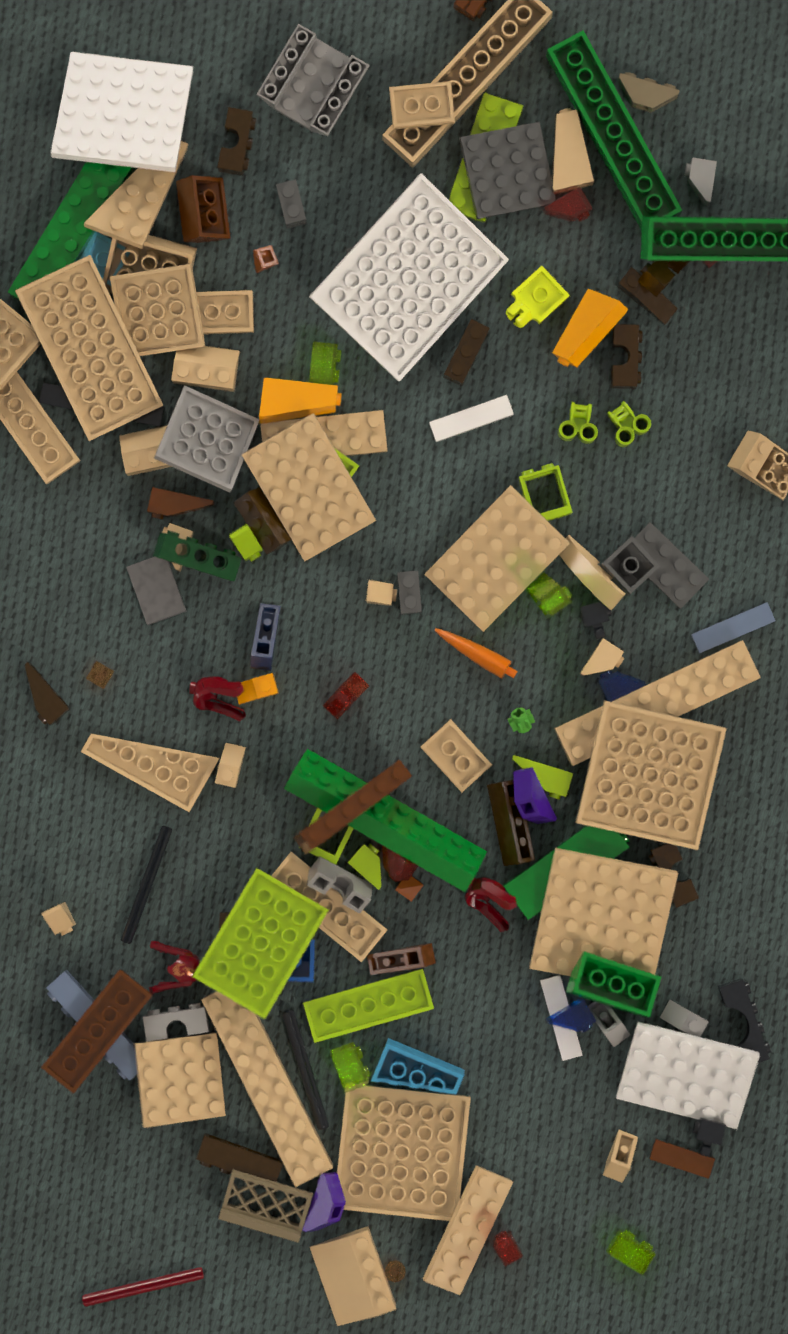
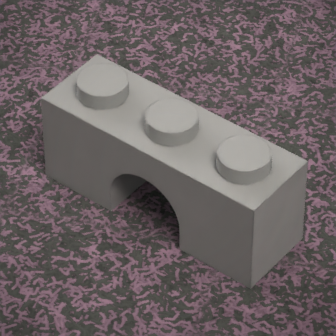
[307,857,372,913]
[143,1003,210,1042]

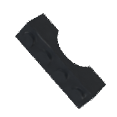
[718,978,771,1063]

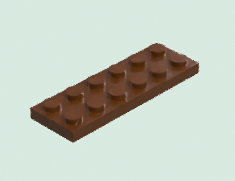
[41,969,153,1094]

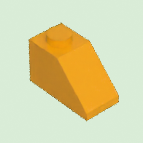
[237,673,279,705]

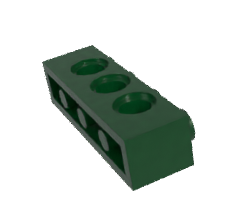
[153,530,242,581]

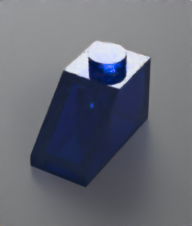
[597,670,646,702]
[545,998,596,1033]

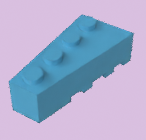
[371,1038,465,1094]

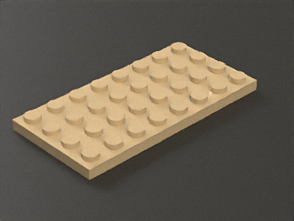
[15,255,163,441]

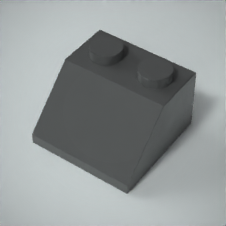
[599,536,660,597]

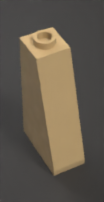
[552,108,594,194]

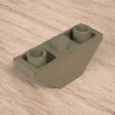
[618,72,680,112]

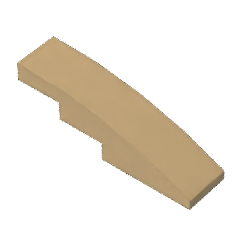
[559,535,625,610]

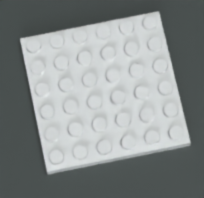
[51,52,193,172]

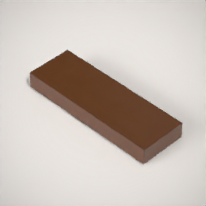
[649,1138,715,1179]

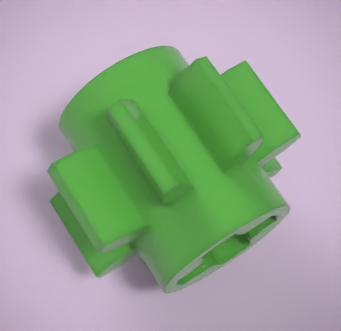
[508,708,535,733]

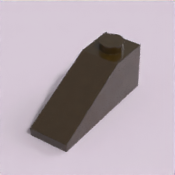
[617,267,678,325]
[25,662,70,725]

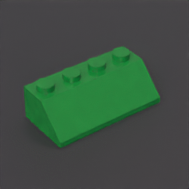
[566,951,661,1017]

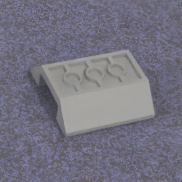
[257,24,369,136]

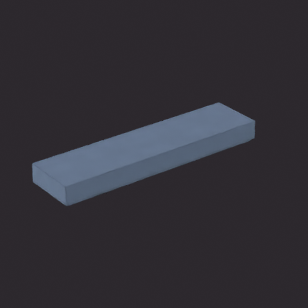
[691,602,775,653]

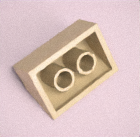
[171,346,240,392]
[119,426,172,476]

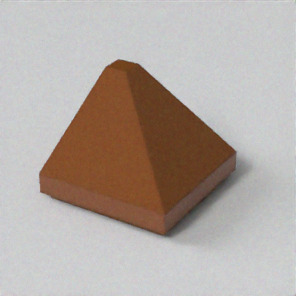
[253,245,279,273]
[395,873,423,902]

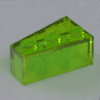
[526,572,572,619]

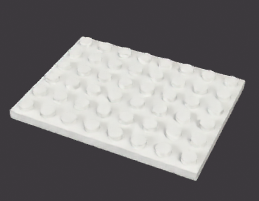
[309,174,509,382]

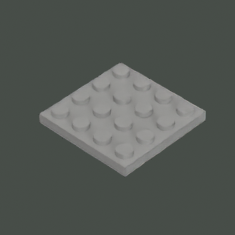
[154,385,259,492]

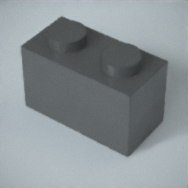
[276,180,307,229]
[397,571,422,615]

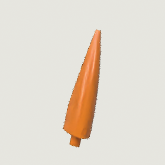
[434,628,518,679]

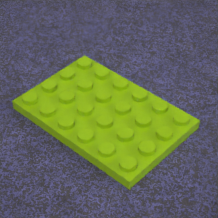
[192,868,329,1019]

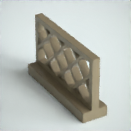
[219,1170,313,1243]

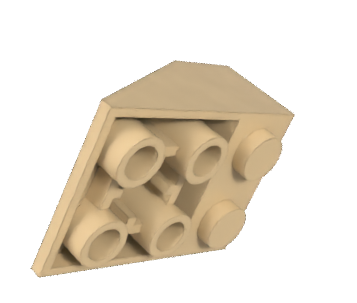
[727,431,788,500]

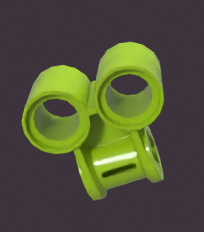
[558,401,598,444]
[607,401,651,447]

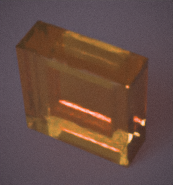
[86,661,115,689]

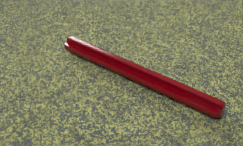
[82,1267,204,1307]

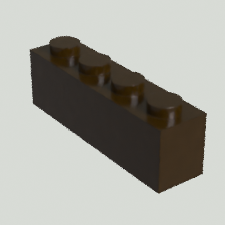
[487,779,535,866]
[196,1133,283,1187]

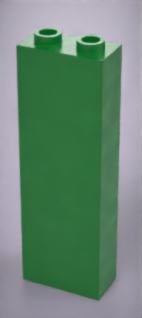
[503,825,629,920]

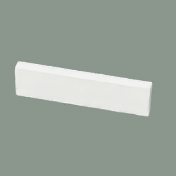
[429,395,514,442]
[540,975,582,1061]

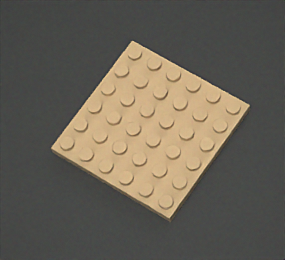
[576,701,727,850]
[529,848,678,976]
[337,1083,471,1221]

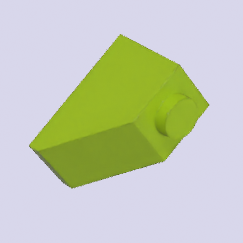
[348,843,382,890]

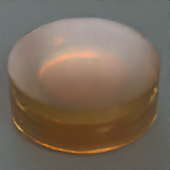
[385,1260,406,1282]

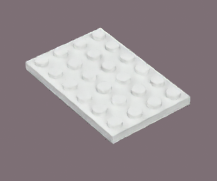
[616,1022,759,1129]

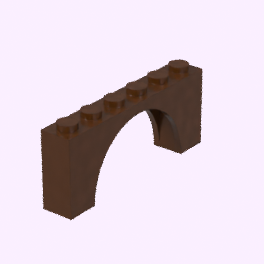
[293,760,412,854]

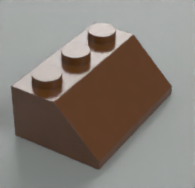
[176,175,230,243]

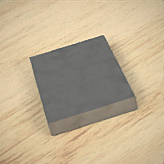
[126,557,186,625]

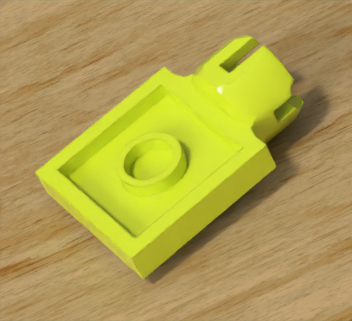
[506,266,570,328]

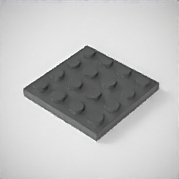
[459,122,556,220]

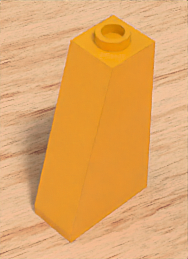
[552,289,628,367]
[259,378,342,424]

